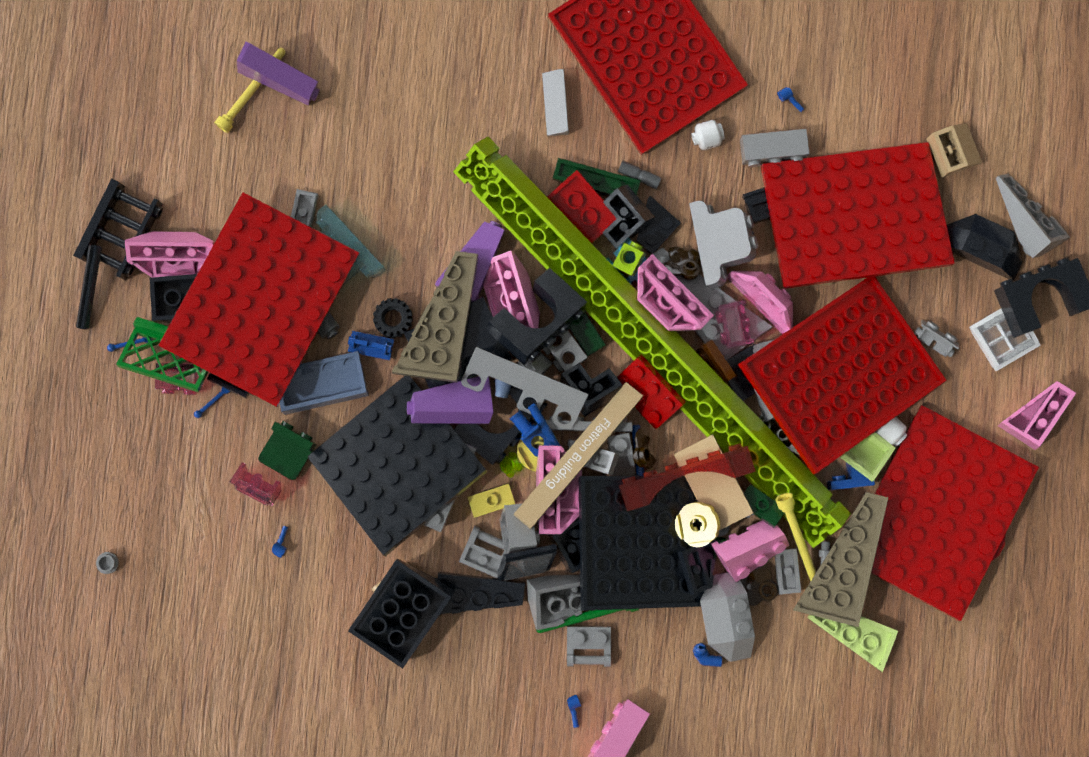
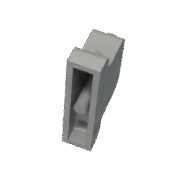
[689,201,758,289]

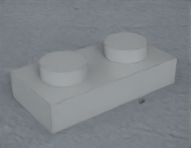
[774,548,801,594]

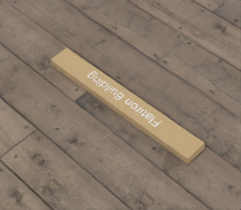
[514,382,643,529]

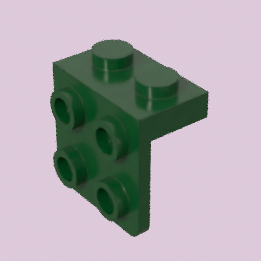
[258,421,317,480]

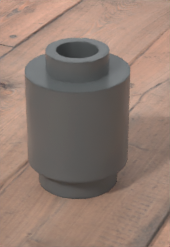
[318,312,340,340]

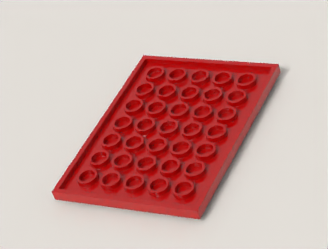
[548,0,748,156]
[761,142,955,289]
[158,192,359,407]
[738,277,947,474]
[871,405,1039,621]

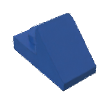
[827,462,875,490]

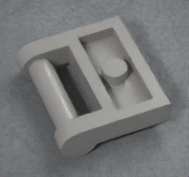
[459,526,504,578]
[567,626,611,667]

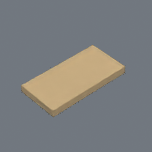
[674,434,754,530]

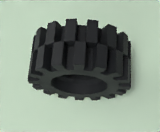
[373,298,413,338]

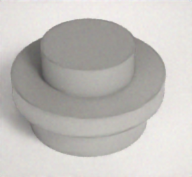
[96,552,119,574]

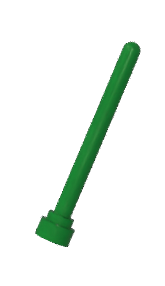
[536,609,639,633]

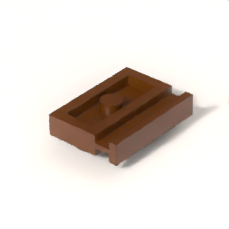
[695,339,736,383]

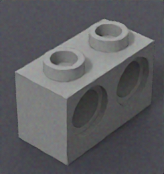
[543,331,587,372]

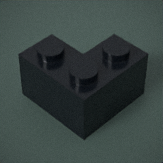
[602,184,655,249]
[560,363,622,417]
[547,517,580,573]

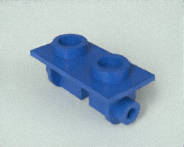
[348,331,394,360]

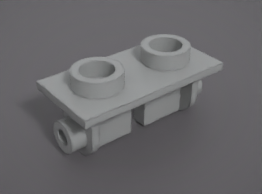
[914,320,959,357]

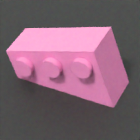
[711,521,789,582]
[588,699,650,757]

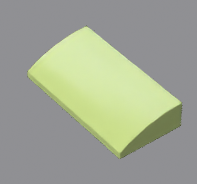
[840,432,895,482]

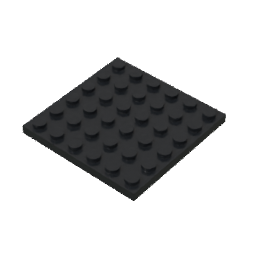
[308,376,488,557]
[578,475,705,611]

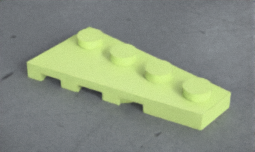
[807,615,898,672]

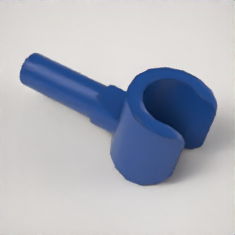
[777,87,804,112]
[272,526,288,558]
[567,695,581,728]

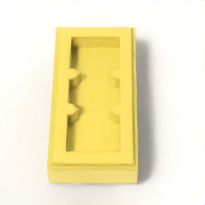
[467,484,515,518]

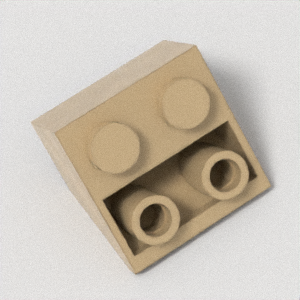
[927,124,982,178]

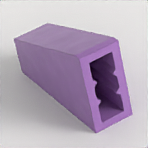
[237,42,320,106]
[435,221,505,302]
[407,376,493,424]

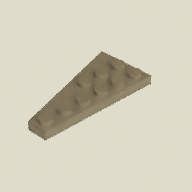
[392,251,479,383]
[793,492,888,627]

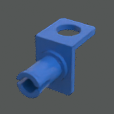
[510,410,550,457]

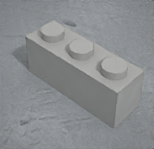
[740,129,809,167]

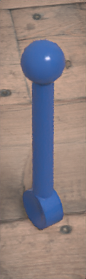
[107,337,152,352]
[194,388,230,418]

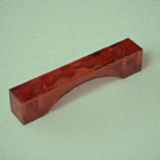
[619,443,756,511]

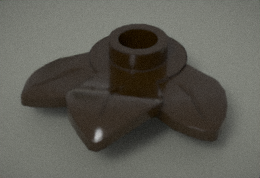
[662,247,701,280]
[633,429,656,469]
[740,565,778,606]

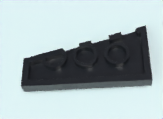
[437,572,525,615]

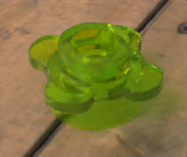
[500,452,523,478]

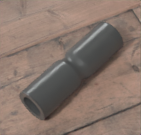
[618,160,662,190]

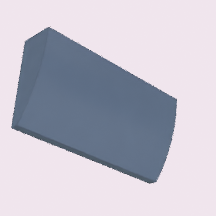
[280,351,369,415]

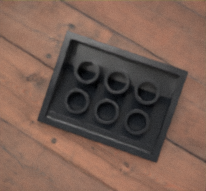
[404,297,512,389]
[348,559,455,669]

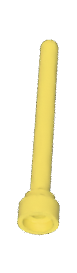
[214,48,285,133]
[776,493,816,582]

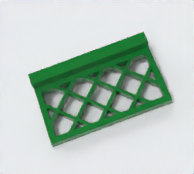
[116,317,208,392]

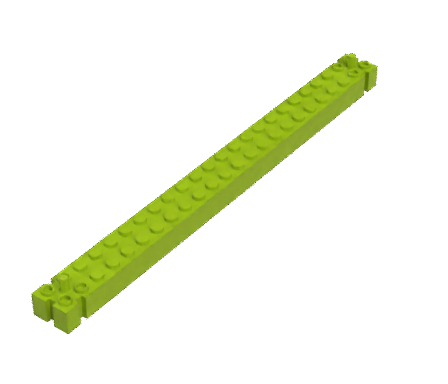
[453,136,851,548]

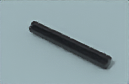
[76,245,102,330]

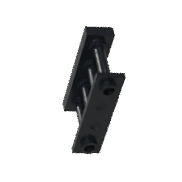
[73,178,163,281]

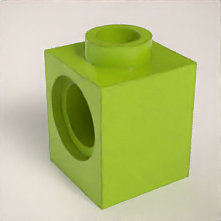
[612,241,646,276]

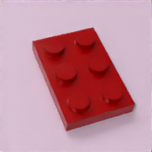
[547,170,617,243]
[617,354,686,429]

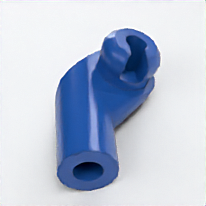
[693,643,722,667]

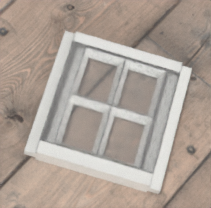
[969,309,1040,371]

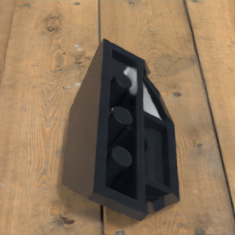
[947,214,1023,281]

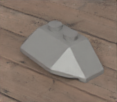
[700,572,755,662]

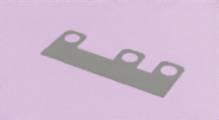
[461,347,588,429]

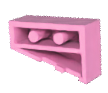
[998,381,1076,450]

